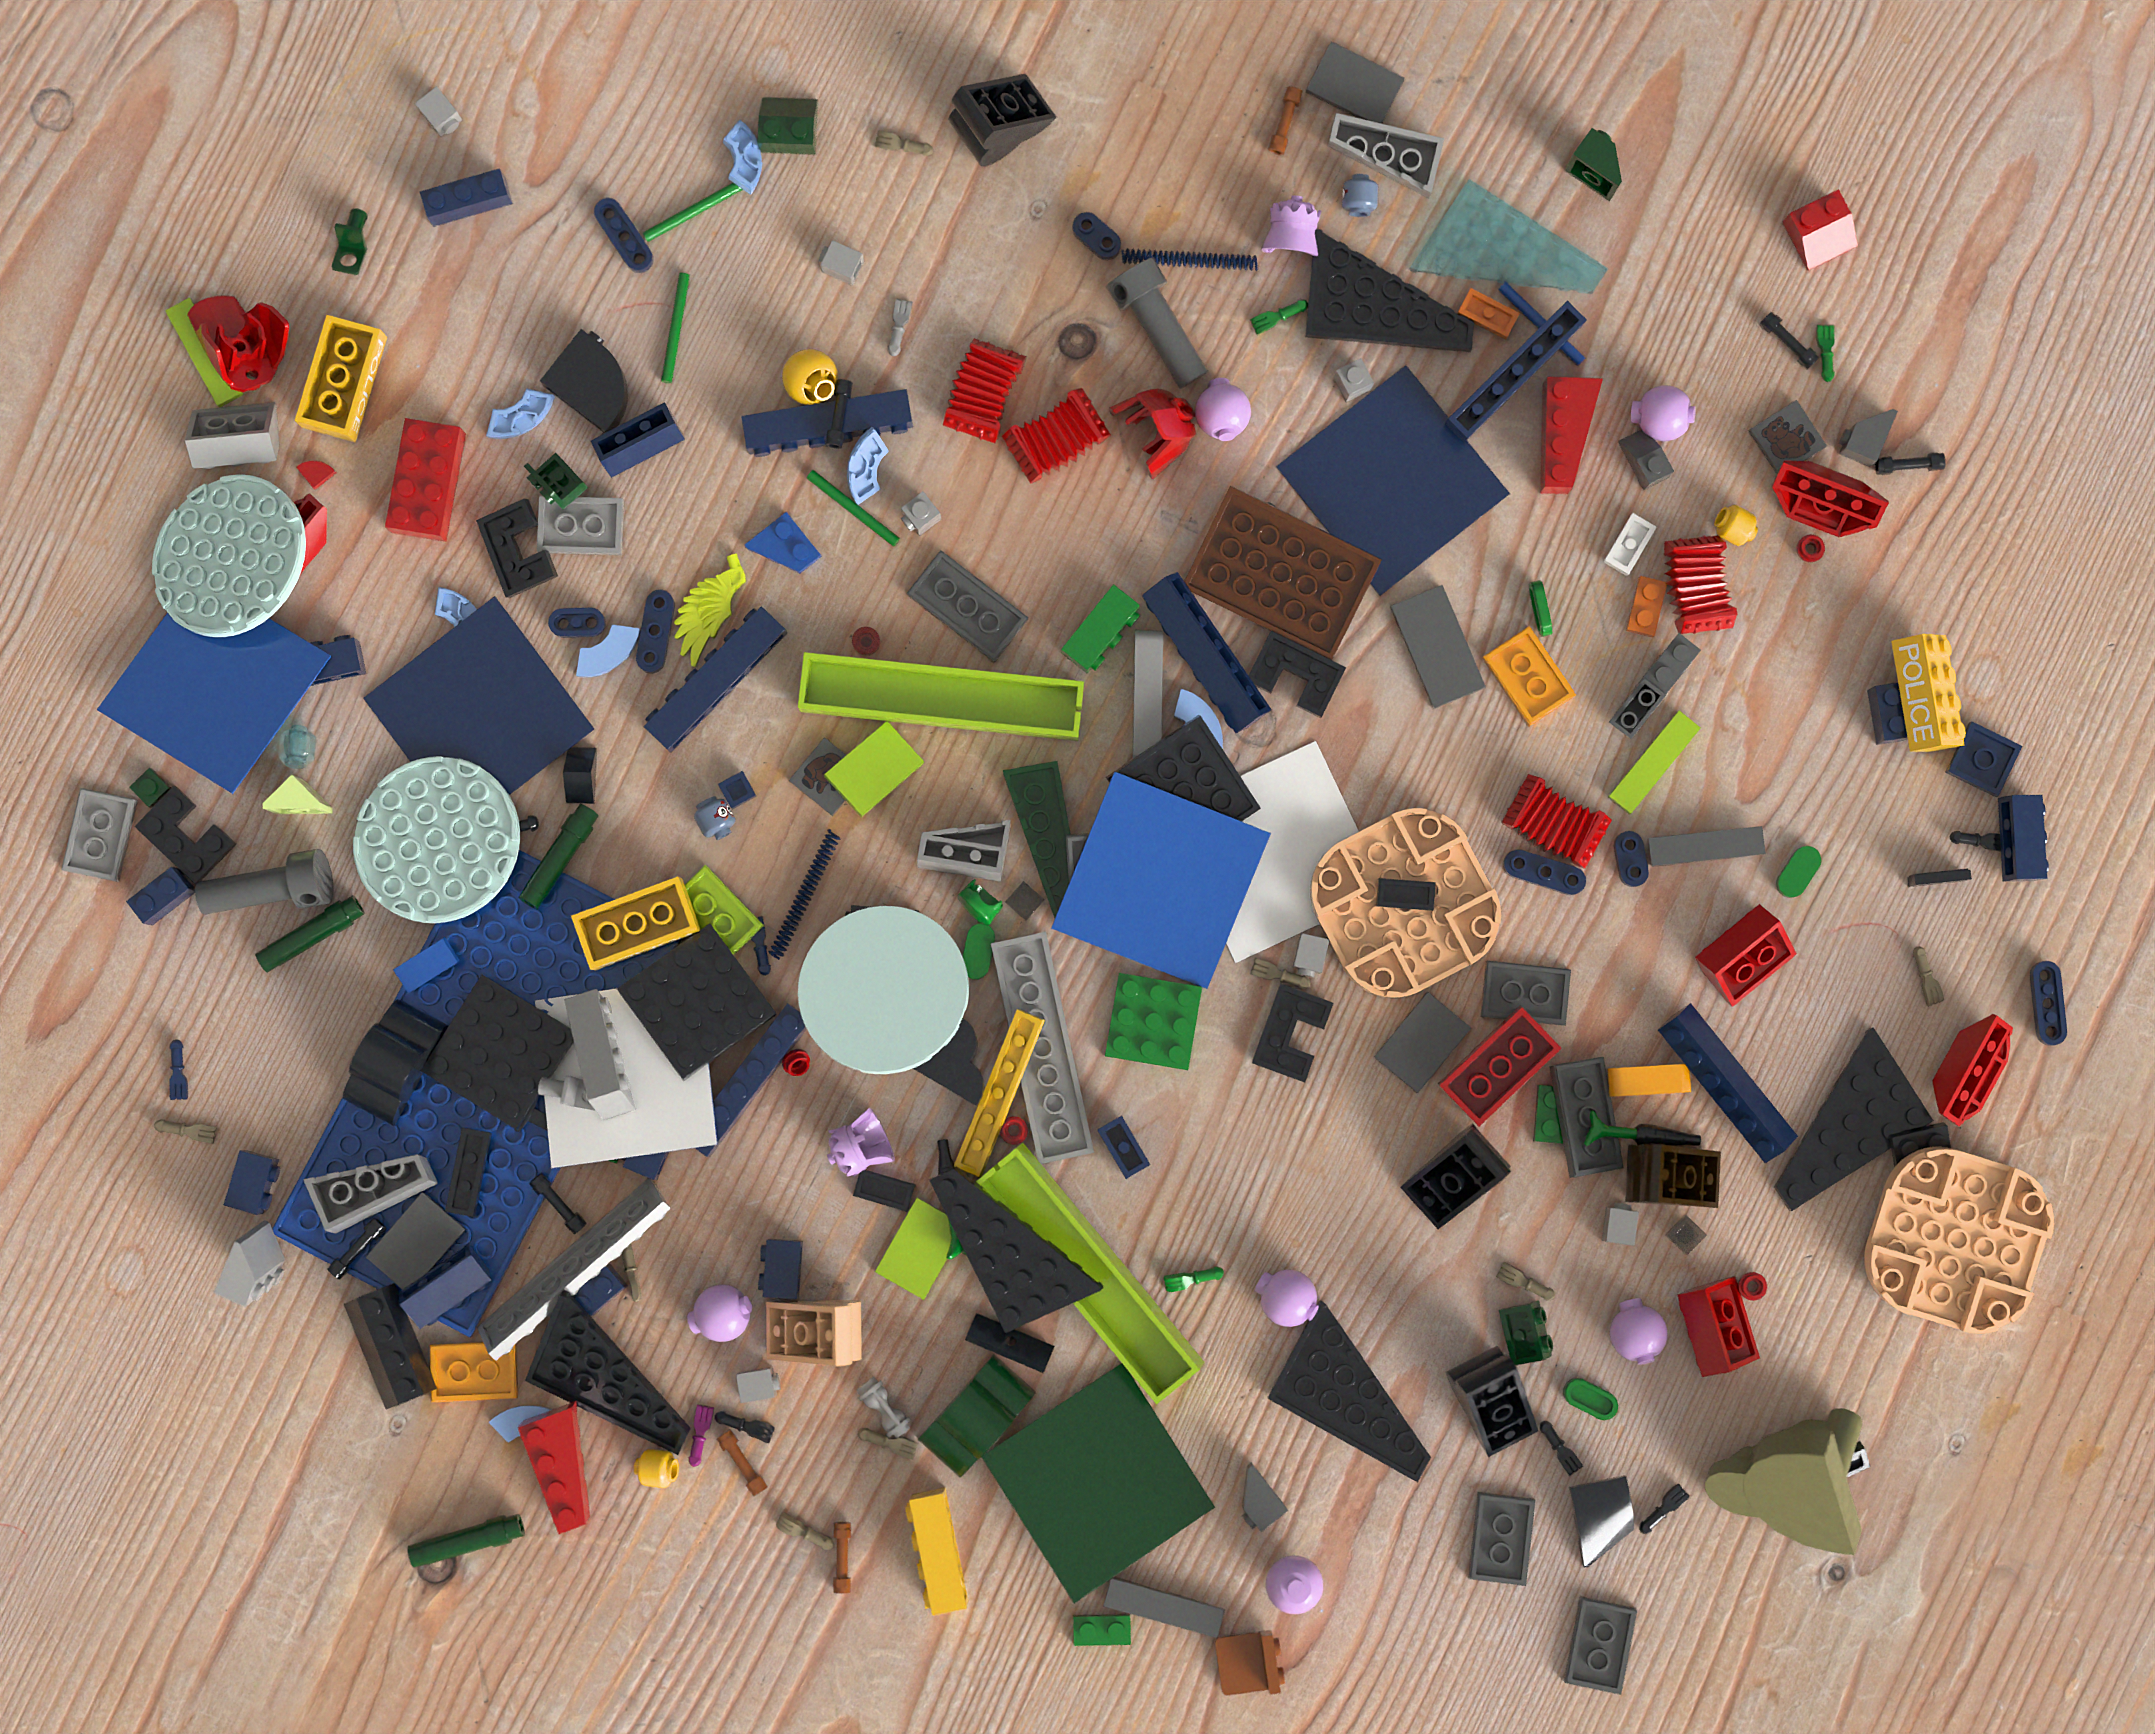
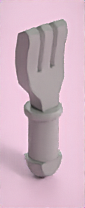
[888,299,913,356]

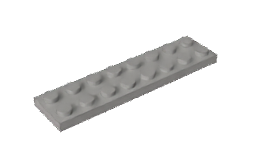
[991,932,1094,1164]
[477,1178,670,1360]

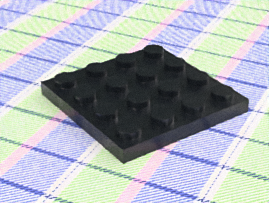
[1105,715,1261,821]
[617,924,776,1081]
[421,975,574,1130]

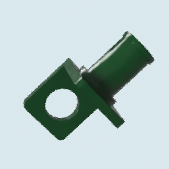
[331,208,368,275]

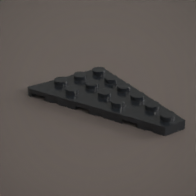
[1305,229,1474,352]
[1774,1027,1934,1211]
[929,1166,1104,1333]
[525,1290,691,1455]
[1267,1300,1431,1483]

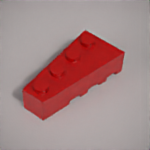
[1540,377,1603,494]
[518,1401,590,1534]

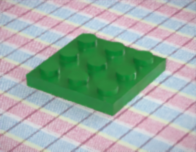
[1105,973,1202,1071]

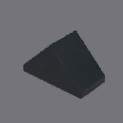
[563,747,597,804]

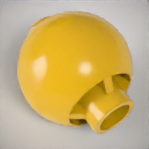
[782,349,838,405]

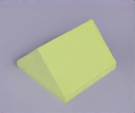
[263,775,333,814]

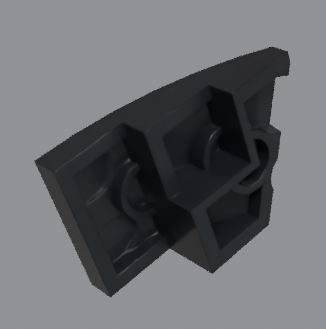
[1569,1475,1634,1568]

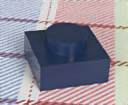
[718,771,757,810]

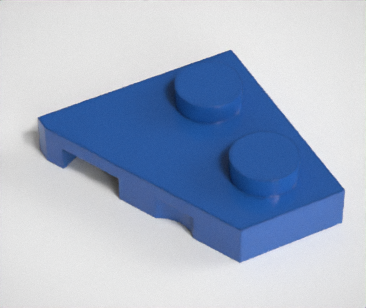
[745,512,822,574]

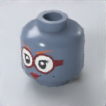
[1342,174,1378,217]
[694,796,736,840]

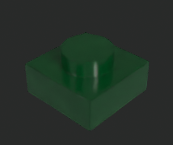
[129,768,171,808]

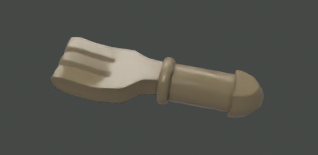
[875,130,933,156]
[1913,946,1944,1007]
[1250,958,1310,989]
[154,1119,217,1144]
[622,1243,641,1302]
[1496,1262,1555,1301]
[858,1428,918,1460]
[776,1512,834,1550]

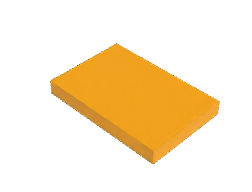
[1482,626,1576,727]
[429,1342,518,1402]

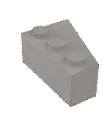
[917,820,1011,882]

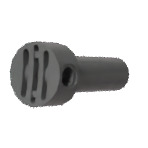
[1106,258,1208,389]
[195,849,333,915]

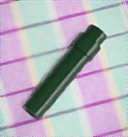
[518,804,599,910]
[255,895,365,973]
[407,1514,525,1568]

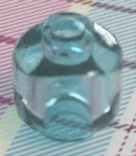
[278,725,316,769]

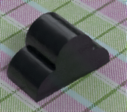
[948,74,1057,167]
[343,999,448,1126]
[913,1018,985,1106]
[1400,1123,1511,1229]
[1446,1346,1538,1457]

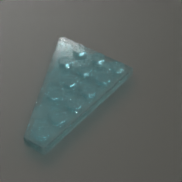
[1409,179,1608,294]

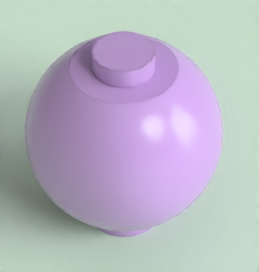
[1195,378,1251,441]
[1631,385,1695,441]
[1255,1269,1319,1327]
[687,1284,752,1342]
[1610,1298,1667,1365]
[1266,1555,1323,1614]

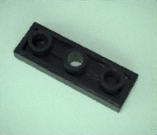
[965,1313,1055,1373]

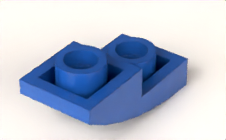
[393,937,460,993]

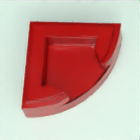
[296,461,337,490]

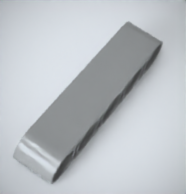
[1133,630,1163,758]

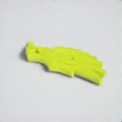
[674,554,746,667]

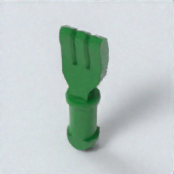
[1250,299,1308,335]
[1816,325,1835,382]
[1163,1266,1224,1292]

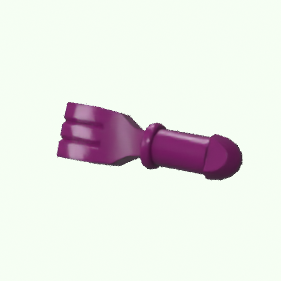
[688,1404,714,1467]

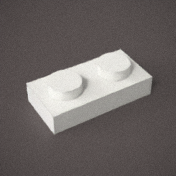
[1603,513,1657,576]

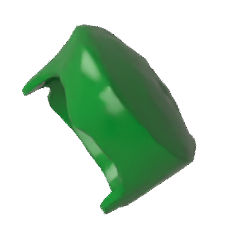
[957,879,1003,925]

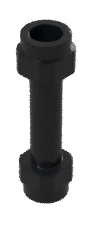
[1760,311,1819,370]
[825,379,853,449]
[1875,452,1946,475]
[529,1172,587,1234]
[327,1217,387,1280]

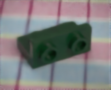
[1499,1301,1553,1366]

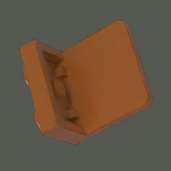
[1215,1630,1285,1696]

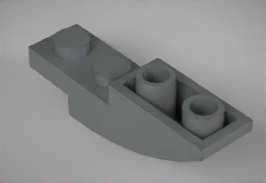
[1609,633,1701,739]

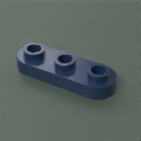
[594,198,654,273]
[636,590,675,673]
[1503,850,1586,895]
[2030,961,2067,1046]

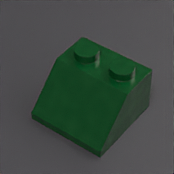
[757,97,818,155]
[1565,128,1622,202]

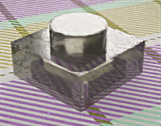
[1005,881,1045,921]
[1665,1215,1707,1255]

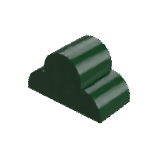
[918,1354,1036,1478]

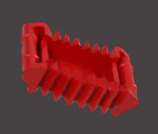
[943,338,1027,444]
[1002,388,1111,484]
[1664,535,1738,634]
[1501,774,1612,869]

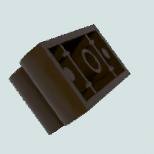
[1625,1144,1721,1208]

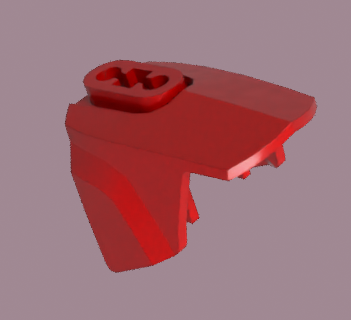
[187,296,289,392]
[1109,389,1196,480]

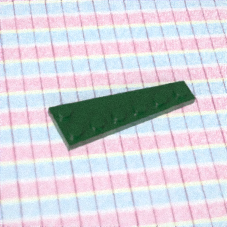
[1003,761,1070,918]

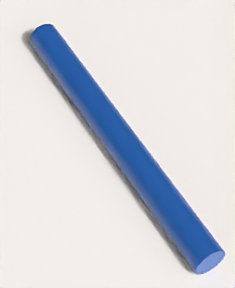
[1498,282,1585,366]

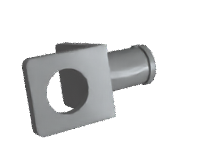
[538,1075,596,1111]

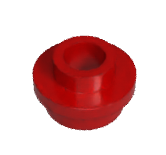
[1796,534,1825,563]
[782,1049,810,1076]
[1000,1116,1028,1145]
[1738,1272,1767,1301]

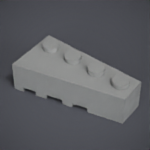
[1328,113,1444,198]
[564,989,636,1120]
[303,1154,438,1234]

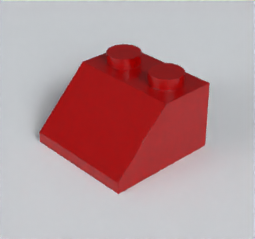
[1782,189,1858,271]

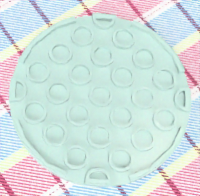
[152,474,306,637]
[353,756,520,923]
[798,906,969,1074]

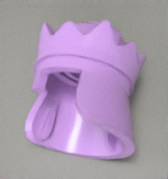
[1261,195,1322,256]
[827,1108,895,1177]

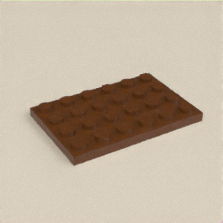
[1184,486,1382,660]

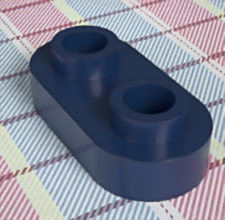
[1073,212,1121,260]
[548,608,606,638]
[1614,831,1649,887]

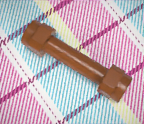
[1268,86,1303,155]
[717,1429,768,1496]
[833,1522,851,1594]

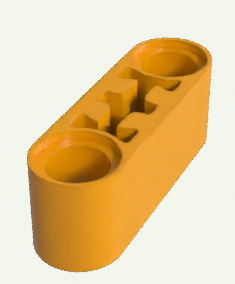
[1607,1064,1691,1097]

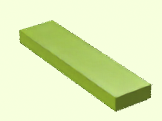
[165,297,244,408]
[1608,710,1701,815]

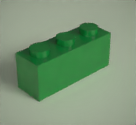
[1061,584,1140,674]

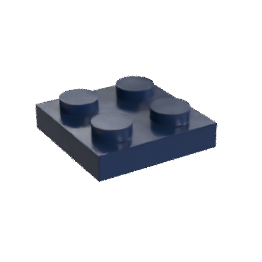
[1945,722,2023,797]

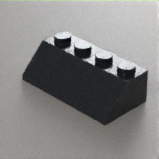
[344,1283,437,1409]

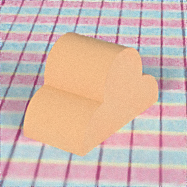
[766,1300,862,1366]

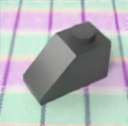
[1839,409,1898,467]
[1618,429,1674,490]
[1242,1462,1288,1532]

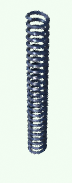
[1121,248,1259,271]
[768,829,841,960]

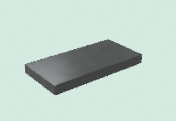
[906,550,1029,663]
[1390,585,1486,709]
[1549,1057,1624,1178]

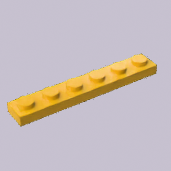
[954,1009,1045,1177]

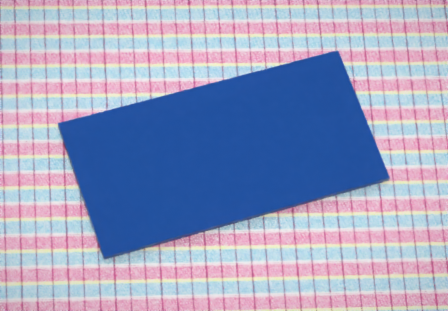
[272,850,681,1337]

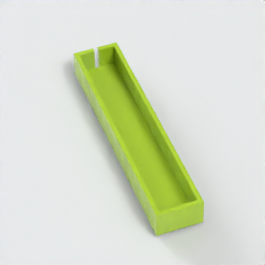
[798,652,1084,741]
[976,1143,1205,1405]

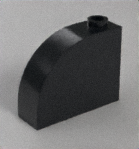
[540,329,628,433]

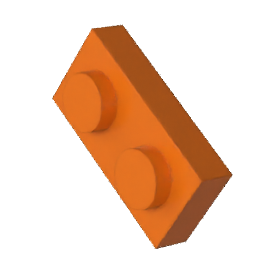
[1457,288,1520,340]
[1626,576,1667,638]

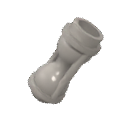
[856,1377,911,1439]

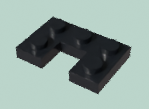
[476,498,558,598]
[1249,631,1346,718]
[134,786,236,884]
[1252,984,1334,1083]

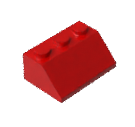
[1695,904,1797,1007]
[1677,1276,1760,1377]

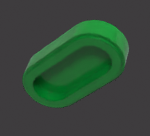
[1529,580,1552,637]
[1776,846,1821,898]
[963,923,995,980]
[1563,1378,1618,1420]

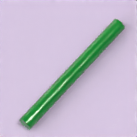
[642,182,743,242]
[661,273,690,383]
[807,470,900,547]

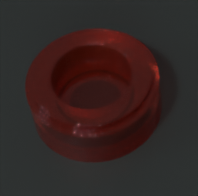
[852,627,880,656]

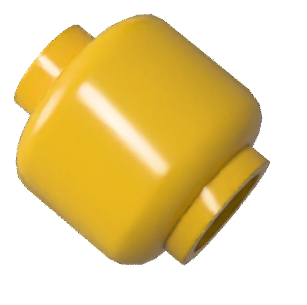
[1714,505,1758,546]
[634,1449,679,1488]

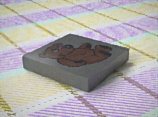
[1749,400,1827,474]
[789,737,846,816]

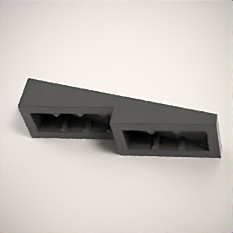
[1648,826,1766,867]
[1104,1577,1225,1638]

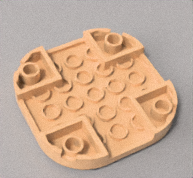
[1310,808,1501,998]
[1864,1147,2054,1334]

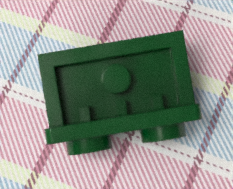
[524,453,588,510]

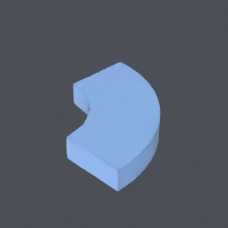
[723,120,762,195]
[486,388,555,439]
[847,427,889,505]
[435,587,477,627]
[576,625,641,677]
[1174,689,1223,749]
[489,1405,552,1443]

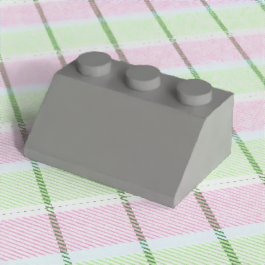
[185,402,279,469]
[214,1220,285,1307]

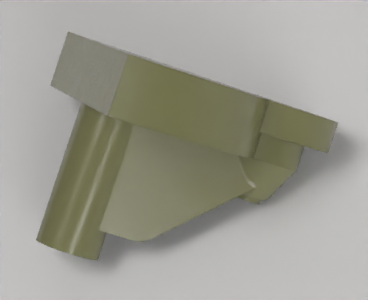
[1705,1408,1863,1555]

